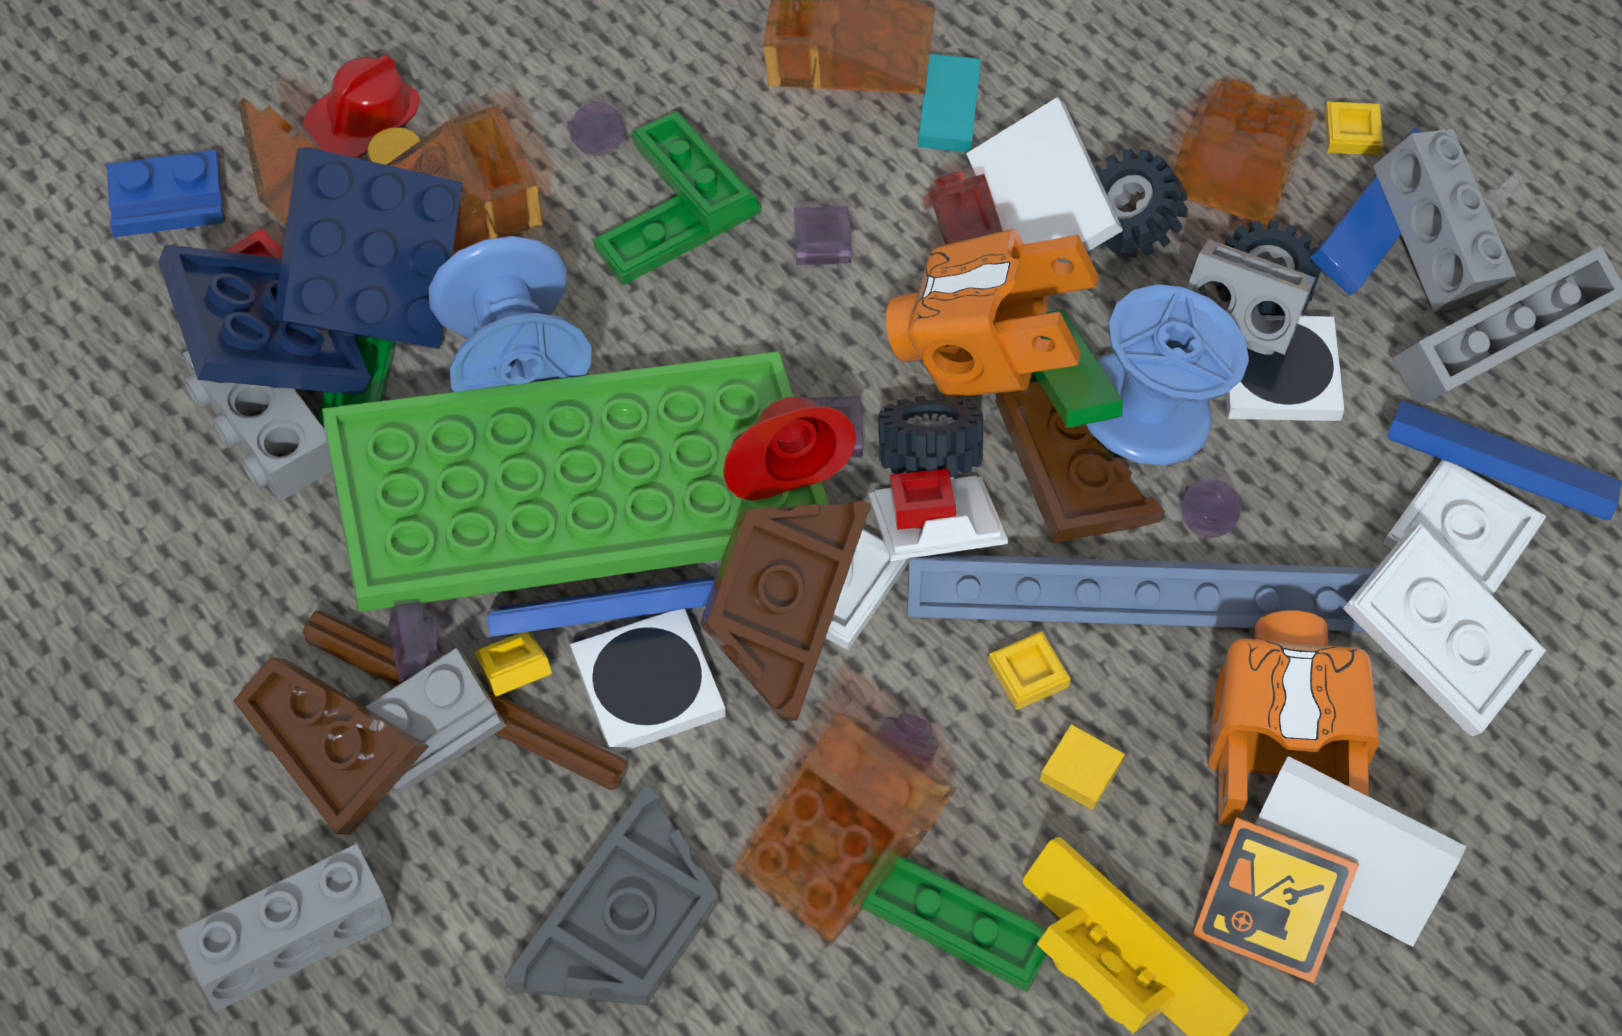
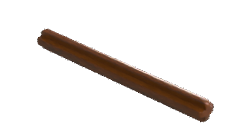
[303,610,629,790]

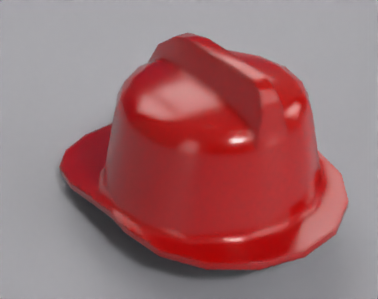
[303,55,420,158]
[723,397,856,501]

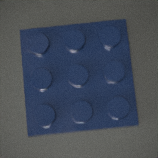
[273,147,462,349]
[158,244,370,395]

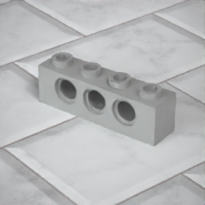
[1391,246,1622,407]

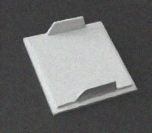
[868,471,1008,561]

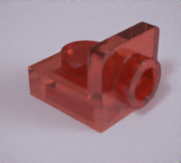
[923,171,1003,245]

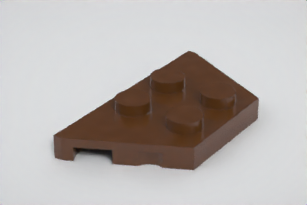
[699,501,871,721]

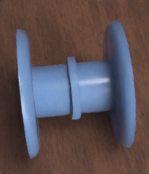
[429,236,592,392]
[1086,284,1249,466]

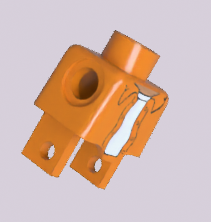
[886,229,1099,397]
[1208,611,1379,825]

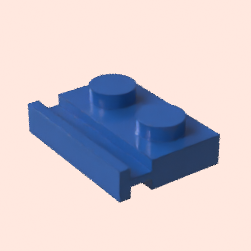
[107,150,225,237]

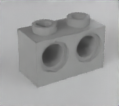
[1187,239,1315,355]

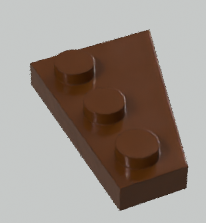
[995,381,1165,543]
[233,657,429,835]

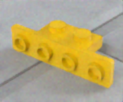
[1023,837,1249,1036]

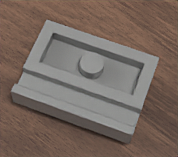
[366,648,507,793]

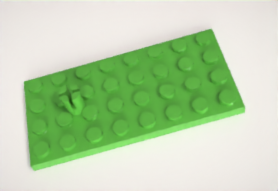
[322,351,829,612]

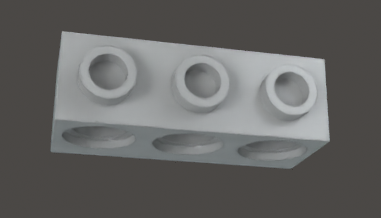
[1373,129,1516,312]
[183,351,332,502]
[176,844,393,1012]

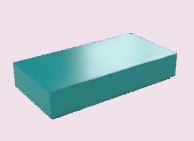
[918,54,981,152]

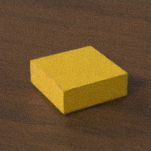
[1324,101,1383,155]
[474,631,552,697]
[988,631,1071,710]
[1039,724,1125,811]

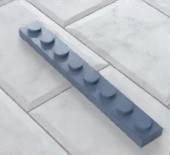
[907,554,1376,632]

